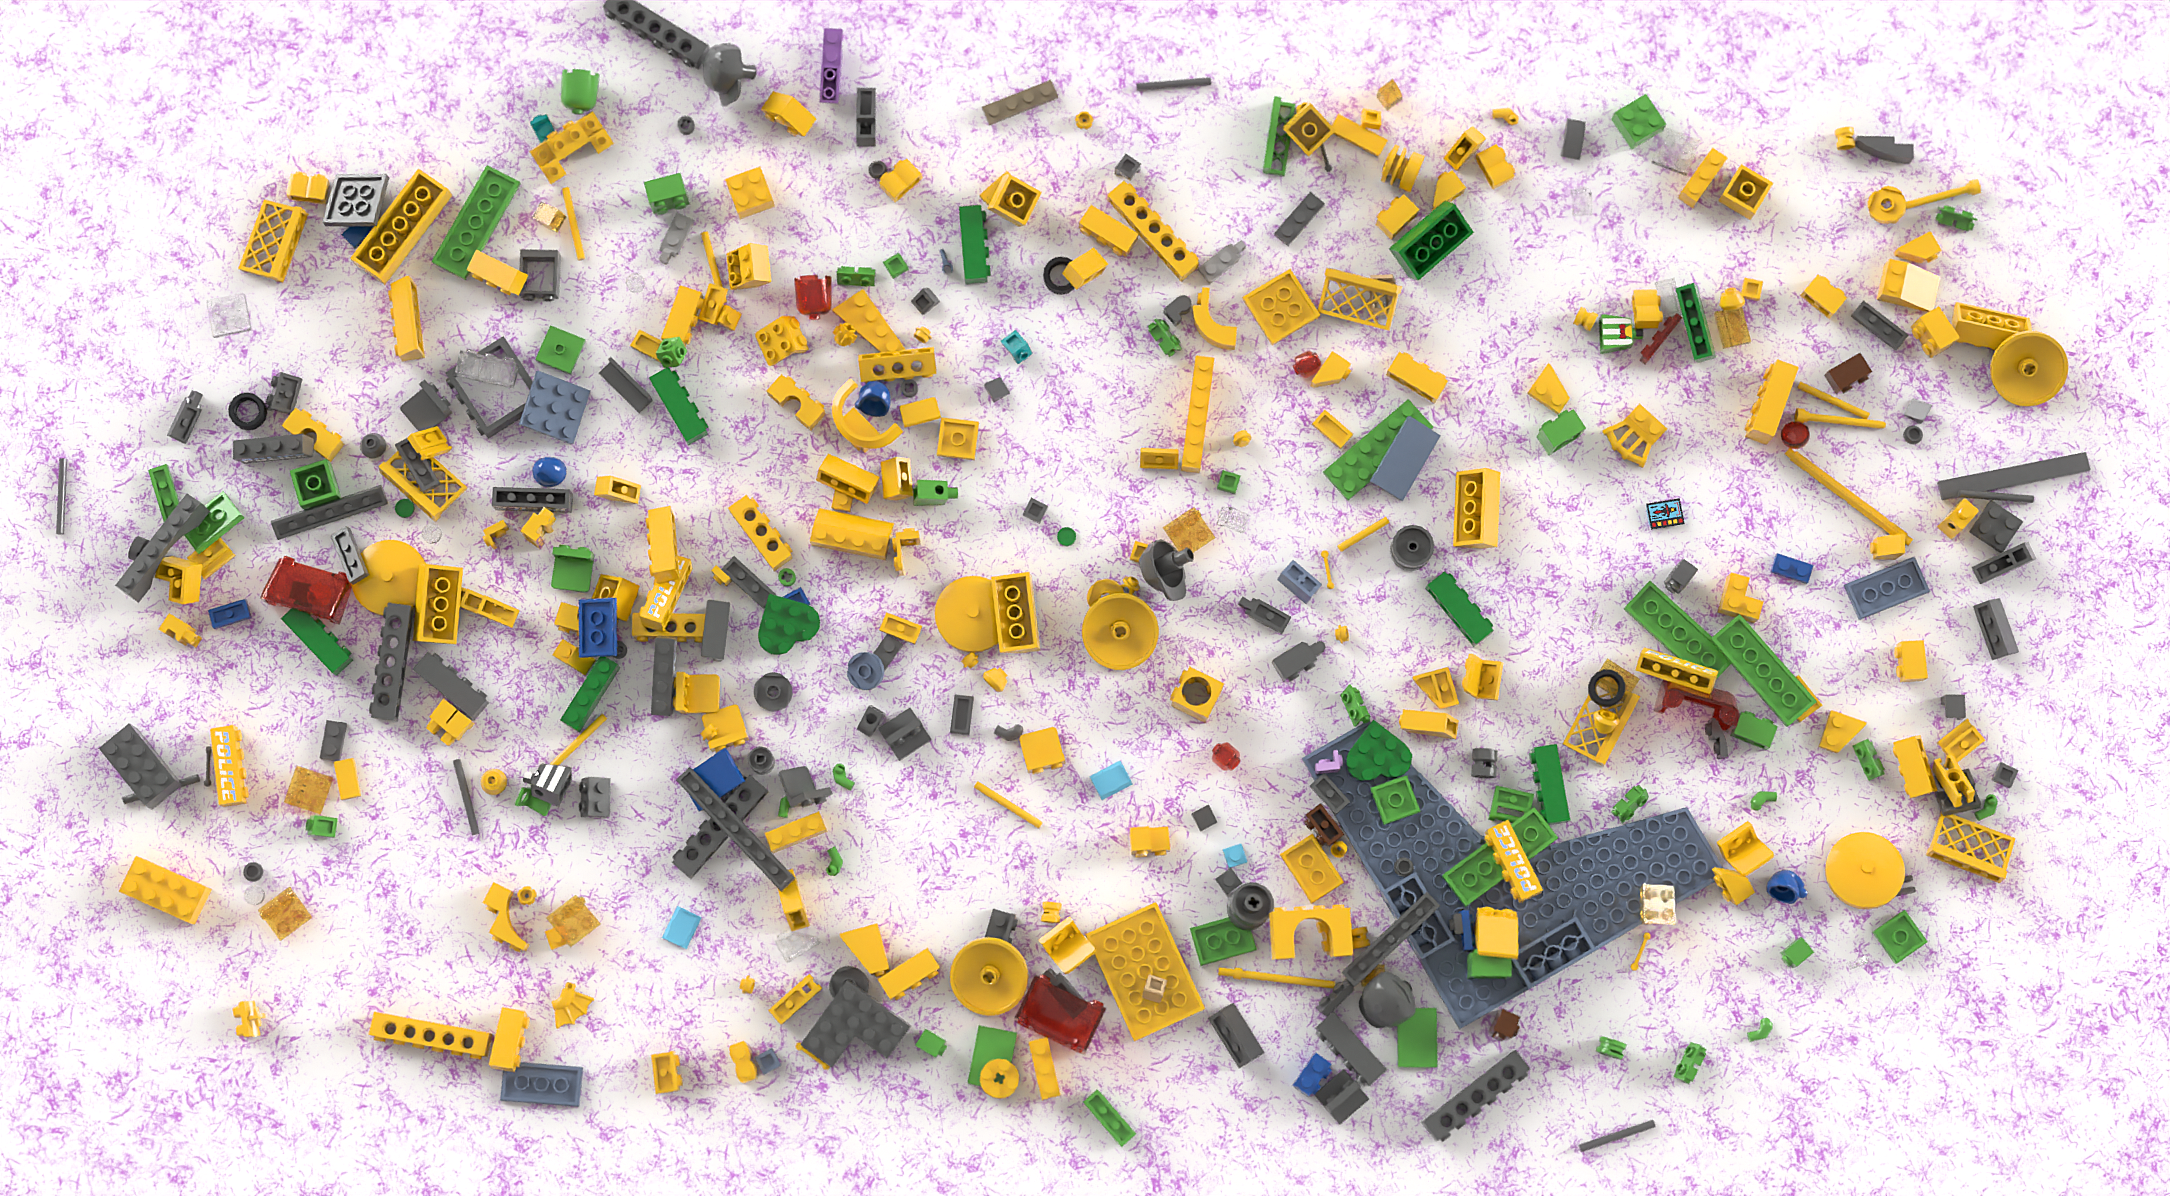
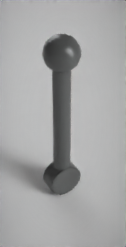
[1320,144,1332,172]
[204,746,212,787]

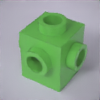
[656,337,687,368]

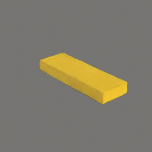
[1332,114,1388,157]

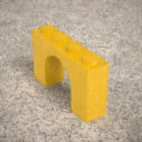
[1269,904,1353,960]

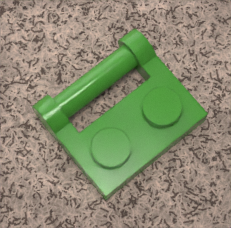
[1488,785,1534,823]

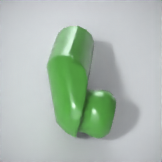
[1974,794,1998,821]

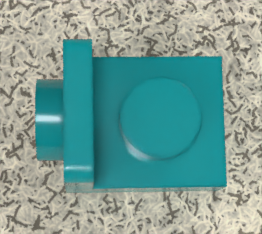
[530,114,555,143]
[1001,330,1032,364]

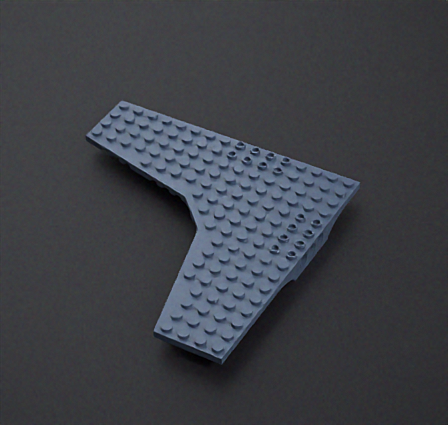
[1302,721,1724,1029]

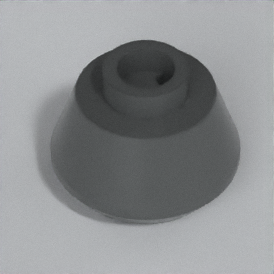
[360,433,386,459]

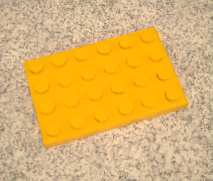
[1085,902,1205,1042]

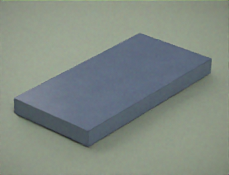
[1370,416,1441,501]
[1844,557,1930,620]
[500,1062,583,1107]

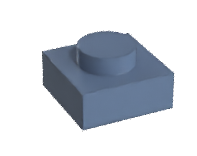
[755,1048,782,1075]

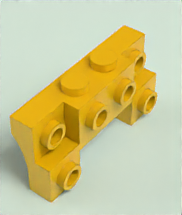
[529,111,614,184]

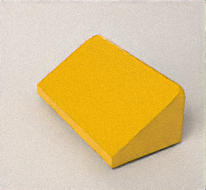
[899,397,941,428]

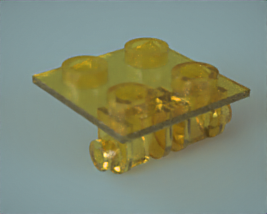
[1163,507,1215,553]
[284,765,333,814]
[1639,884,1676,925]
[258,886,313,941]
[546,895,601,947]

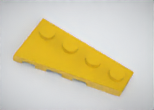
[832,289,906,352]

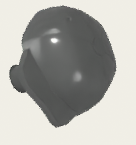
[703,43,757,107]
[1139,539,1194,601]
[1359,972,1416,1028]

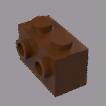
[1824,353,1872,394]
[1304,803,1344,848]
[1488,1009,1521,1042]

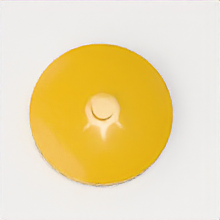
[1990,331,2068,406]
[351,540,426,616]
[935,576,999,653]
[1082,593,1159,670]
[1825,832,1905,909]
[950,937,1028,1016]

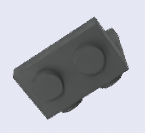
[400,379,453,431]
[779,766,833,808]

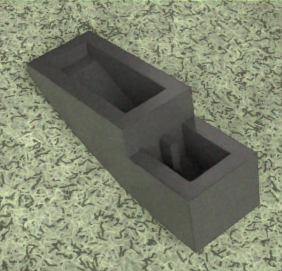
[856,88,876,147]
[1854,136,1914,164]

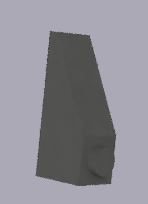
[1972,542,2036,584]

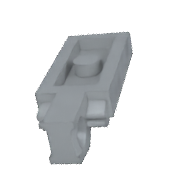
[659,212,694,265]
[1198,240,1246,284]

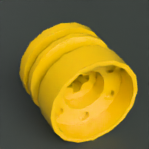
[1381,144,1425,193]

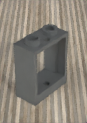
[519,249,561,301]

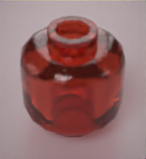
[1292,350,1322,378]
[1212,742,1241,771]

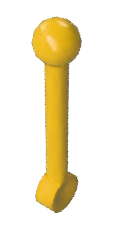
[1321,550,1334,589]
[1630,932,1651,971]
[796,1042,830,1070]

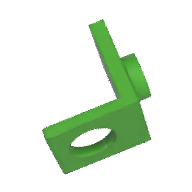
[514,787,552,816]

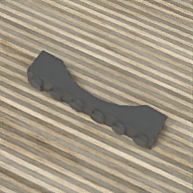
[115,494,210,603]

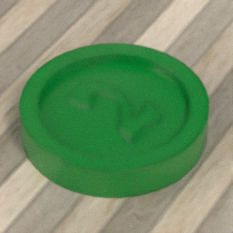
[395,499,415,518]
[1057,527,1076,547]

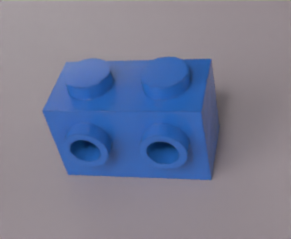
[1292,1052,1332,1097]

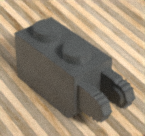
[1271,641,1326,682]

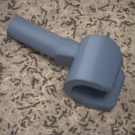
[939,249,953,274]

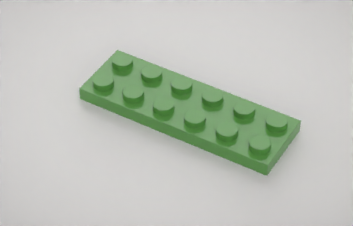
[431,165,521,280]
[1323,399,1433,501]
[1624,581,1731,679]
[1710,614,1817,727]
[1442,807,1558,907]

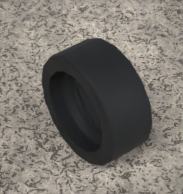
[1043,256,1075,295]
[228,392,267,431]
[1588,669,1625,707]

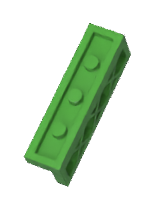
[1262,96,1295,176]

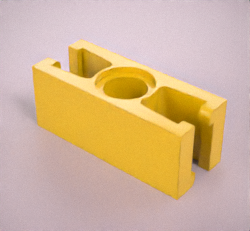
[1932,754,1975,808]

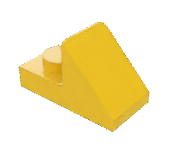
[552,639,596,676]

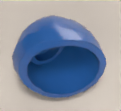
[532,457,567,487]

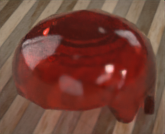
[1781,421,1810,449]

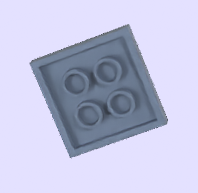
[519,371,590,444]

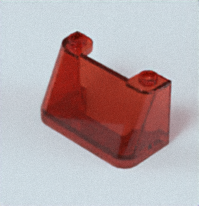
[260,556,352,625]
[1654,679,1739,733]
[1014,974,1106,1055]

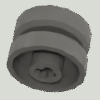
[1390,525,1434,571]
[1227,882,1274,931]

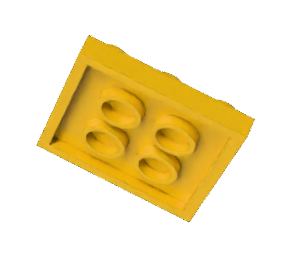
[1242,269,1320,345]

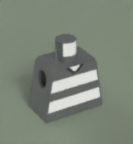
[523,764,572,807]

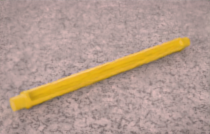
[1785,447,1913,546]

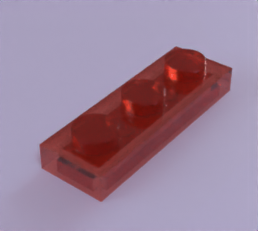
[1639,313,1683,365]

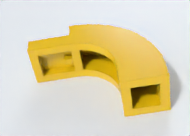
[1192,287,1237,350]

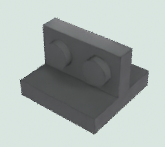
[878,708,932,761]
[1314,1069,1369,1125]

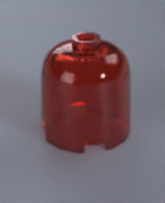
[794,275,832,320]

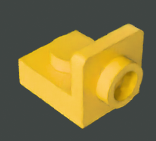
[483,520,509,549]

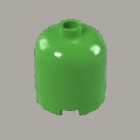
[561,69,600,115]

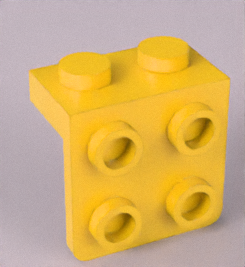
[755,316,809,366]
[892,528,921,576]
[1462,654,1503,701]
[673,672,720,714]
[702,704,749,753]
[1019,727,1066,775]
[1716,821,1774,877]
[1039,916,1096,974]

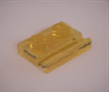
[1714,307,1751,349]
[1597,658,1640,703]

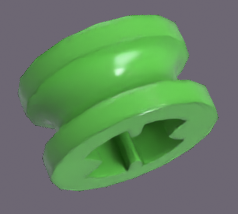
[778,568,796,587]

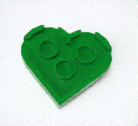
[758,594,820,655]
[1346,720,1413,781]

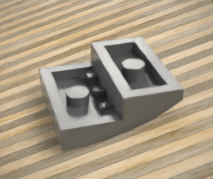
[1933,768,1981,816]

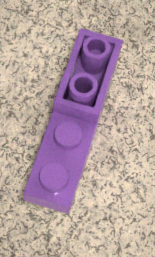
[819,28,843,104]

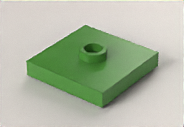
[535,325,586,375]
[1370,775,1421,825]
[1872,910,1928,964]

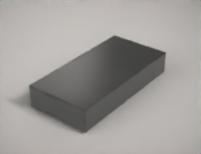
[950,694,974,735]

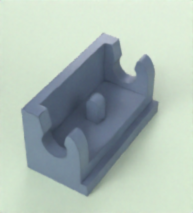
[1277,560,1322,604]

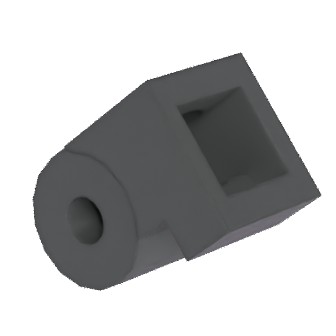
[1163,295,1192,327]
[857,705,886,737]

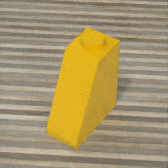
[1399,709,1459,739]
[778,868,810,932]
[839,923,890,977]

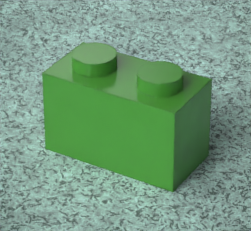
[1730,711,1778,750]

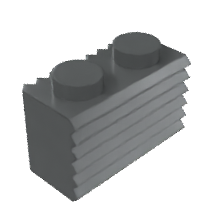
[1664,559,1698,594]

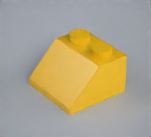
[591,574,640,622]

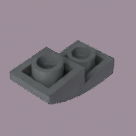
[1560,118,1586,160]
[1705,718,1728,759]

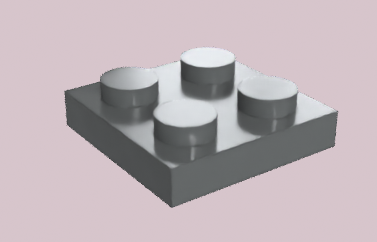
[1969,500,2023,553]

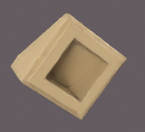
[1142,975,1167,1003]

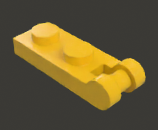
[768,974,823,1025]

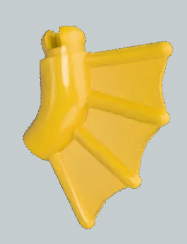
[551,982,594,1029]

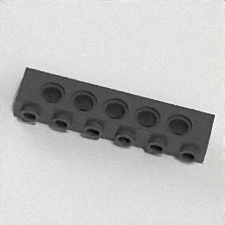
[602,0,710,69]
[369,603,415,721]
[672,775,769,879]
[1421,1050,1530,1142]

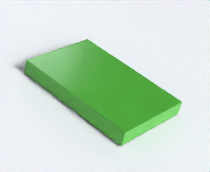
[184,491,244,554]
[1190,917,1257,966]
[1397,1008,1438,1067]
[967,1025,1017,1086]

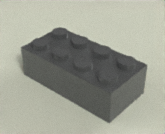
[99,723,183,810]

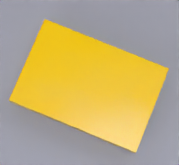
[1280,833,1344,904]

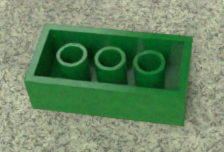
[1389,201,1474,281]

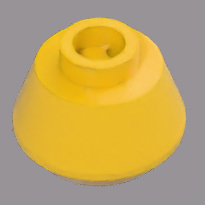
[1719,288,1745,310]
[983,668,1008,692]
[1594,709,1620,734]
[481,769,507,795]

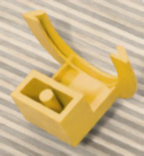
[832,379,903,453]

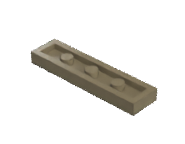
[982,80,1058,126]

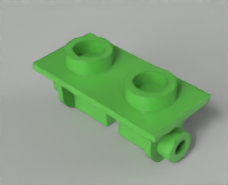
[1935,205,1977,231]
[836,266,875,287]
[1148,319,1182,357]
[1340,684,1370,727]
[1853,739,1885,781]
[1611,785,1649,824]
[1673,1042,1707,1084]

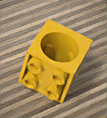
[1170,666,1224,723]

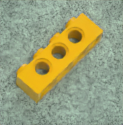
[858,347,937,383]
[728,495,793,572]
[632,613,705,643]

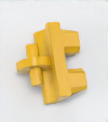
[232,1001,266,1037]

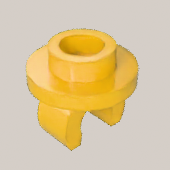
[1121,576,1140,595]

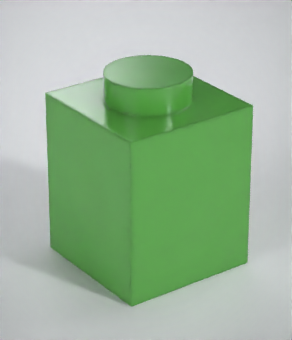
[1780,937,1814,968]
[915,1029,947,1058]

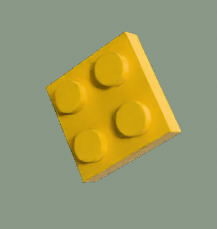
[937,417,979,460]

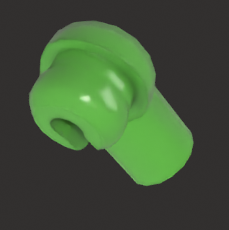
[833,763,855,791]
[1750,791,1777,811]
[778,796,790,818]
[826,847,843,876]
[1747,1018,1773,1042]

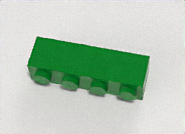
[959,205,991,284]
[1675,283,1716,363]
[649,367,709,446]
[1425,571,1494,647]
[281,603,353,676]
[560,657,621,733]
[1529,744,1570,825]

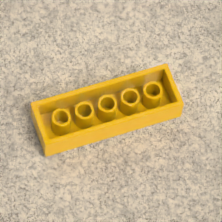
[350,168,453,285]

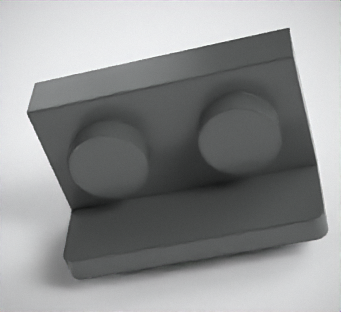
[266,372,303,415]
[984,909,1018,944]

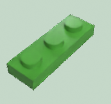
[148,464,180,522]
[1083,1089,1136,1147]

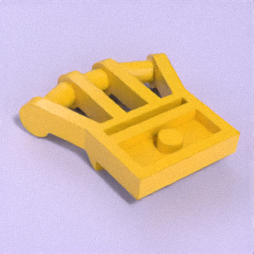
[1602,403,1667,468]

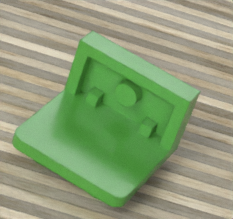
[551,545,595,592]

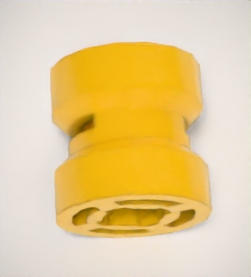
[1835,127,1856,150]
[1573,307,1598,331]
[1041,902,1062,923]
[1352,926,1371,949]

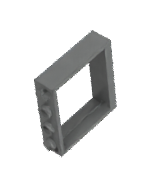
[445,336,533,439]

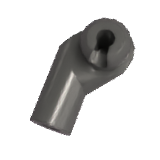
[994,724,1023,741]

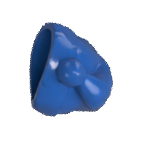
[855,381,891,417]
[1766,870,1808,904]

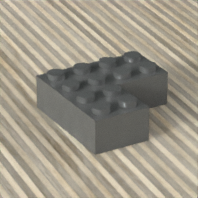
[800,980,911,1067]

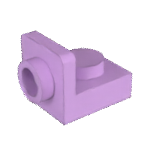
[1315,750,1343,774]

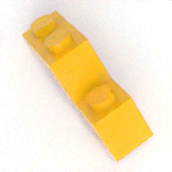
[482,882,530,952]

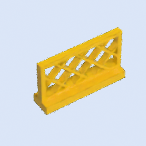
[238,199,309,283]
[1318,268,1402,331]
[378,451,467,522]
[1563,678,1640,766]
[1926,812,2016,883]

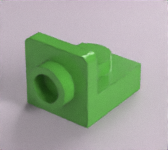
[305,815,338,838]

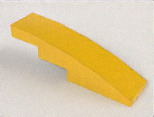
[460,587,520,628]

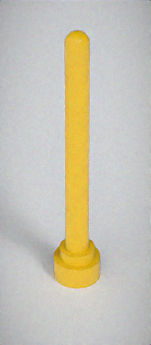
[1906,179,1981,209]
[1794,408,1886,429]

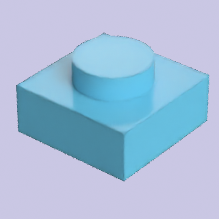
[1223,844,1247,868]

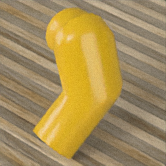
[1492,108,1519,125]

